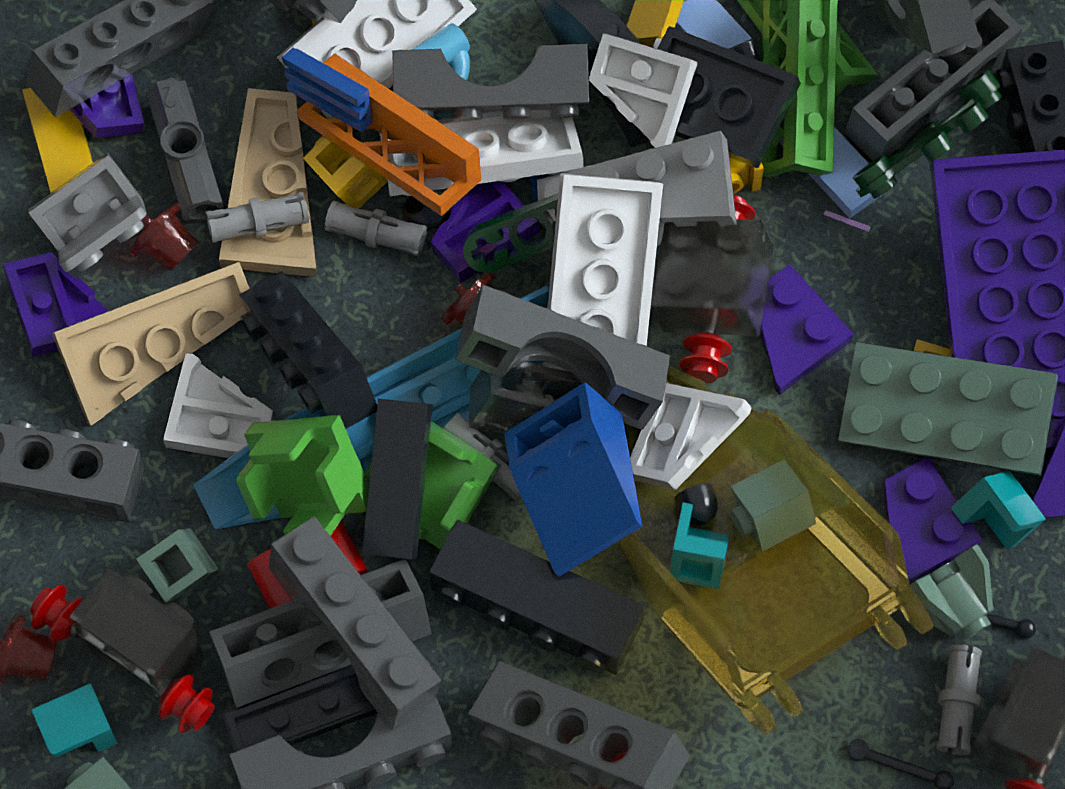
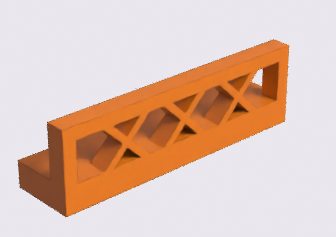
[298,53,481,216]

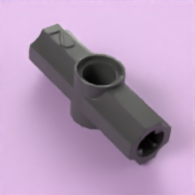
[146,78,224,223]

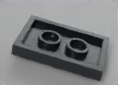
[657,26,801,169]

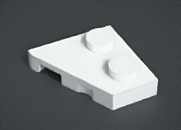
[589,33,698,148]
[163,353,275,458]
[630,383,752,490]

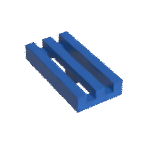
[282,47,373,133]

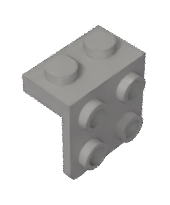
[28,153,146,272]

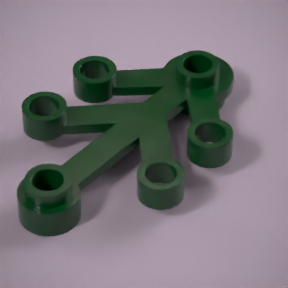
[853,69,1002,199]

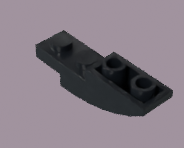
[535,0,651,147]

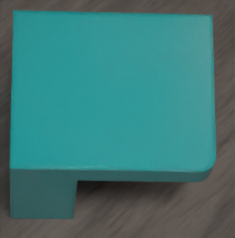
[951,471,1046,549]
[668,503,729,589]
[32,683,117,757]

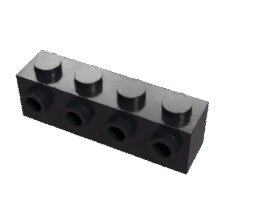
[995,40,1065,153]
[239,272,378,429]
[429,519,645,675]

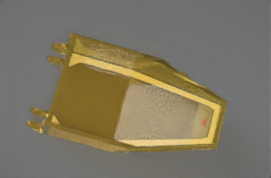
[618,366,933,735]

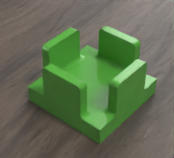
[236,415,369,536]
[365,421,501,549]

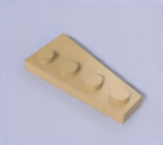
[219,88,317,277]
[52,262,250,426]

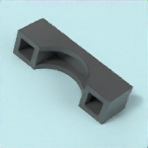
[874,0,979,56]
[392,44,589,121]
[455,285,670,430]
[268,516,441,731]
[229,697,453,789]

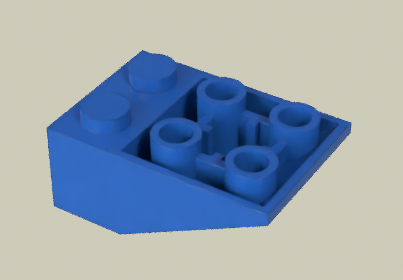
[505,382,643,576]

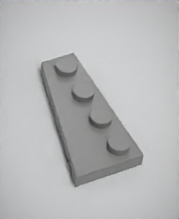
[537,131,737,230]

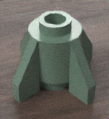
[901,544,995,640]

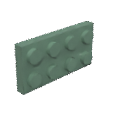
[838,342,1058,476]

